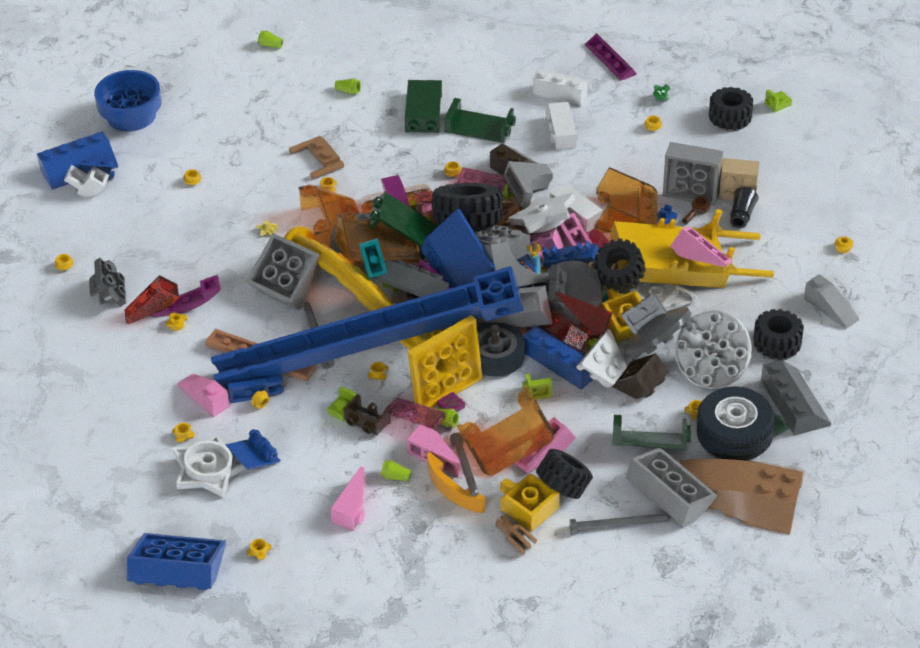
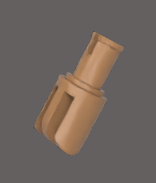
[495,516,537,555]

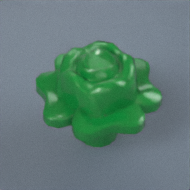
[653,84,671,101]

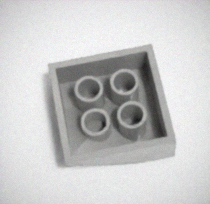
[662,142,723,206]
[246,233,319,310]

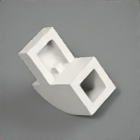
[64,165,109,197]

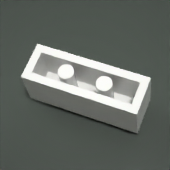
[533,69,587,106]
[545,102,577,150]
[550,183,603,233]

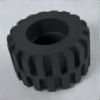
[709,87,754,130]
[594,238,646,292]
[753,309,804,360]
[536,449,593,499]

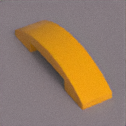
[427,452,485,513]

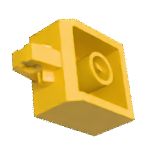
[598,288,642,343]
[500,474,560,532]

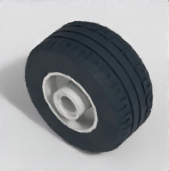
[696,386,775,461]

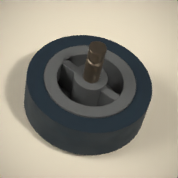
[477,323,525,377]

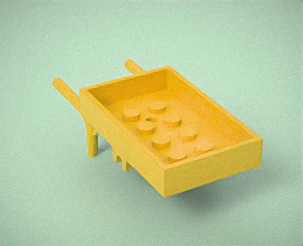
[609,209,774,288]

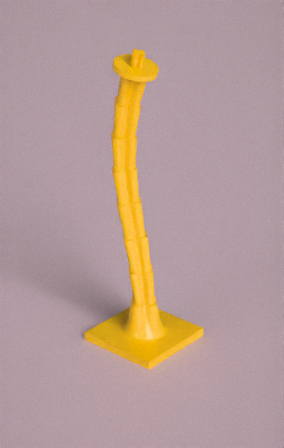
[284,226,483,415]

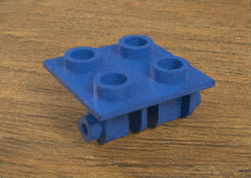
[78,160,117,180]
[225,429,281,470]

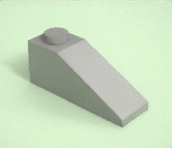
[804,274,859,329]

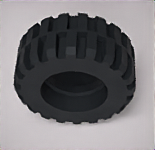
[432,183,503,229]

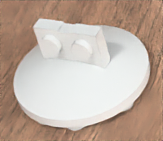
[675,310,751,389]

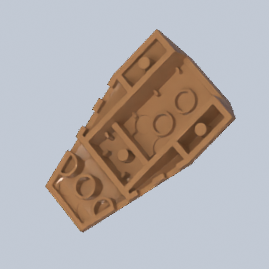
[679,459,805,534]

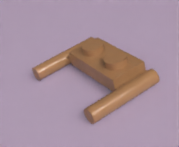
[289,136,344,180]

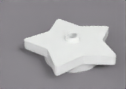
[509,192,576,234]
[173,434,246,497]

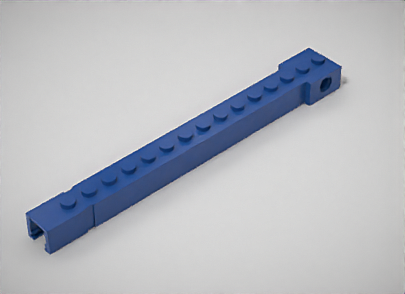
[211,266,524,390]

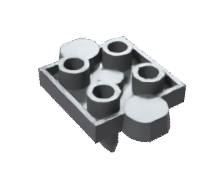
[89,257,126,307]

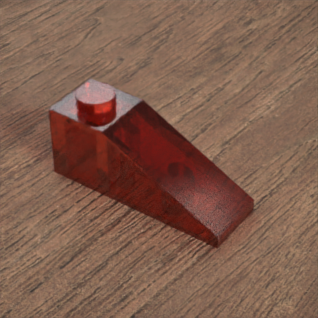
[124,275,179,324]
[554,291,613,336]
[539,309,593,352]

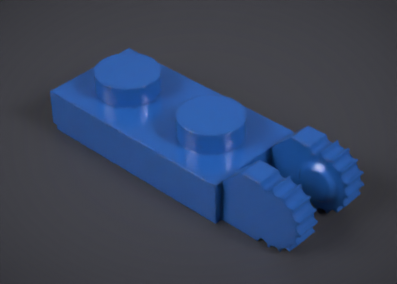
[228,375,284,403]

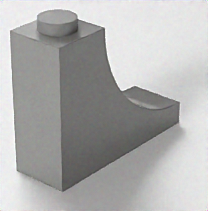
[503,161,553,208]
[483,239,550,287]

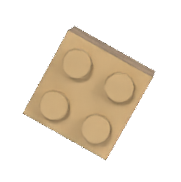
[719,158,760,201]

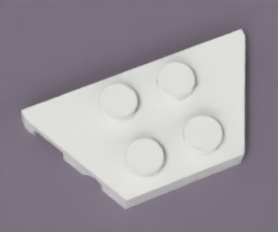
[629,282,697,311]
[576,329,627,388]

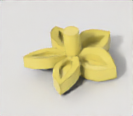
[256,220,278,236]

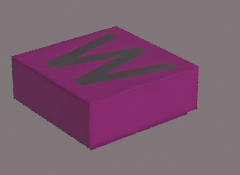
[437,392,465,412]

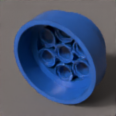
[94,70,162,132]

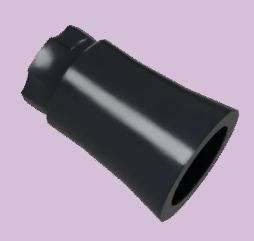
[730,187,759,228]

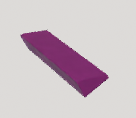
[585,33,637,81]

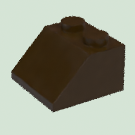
[490,143,537,176]
[612,353,669,399]

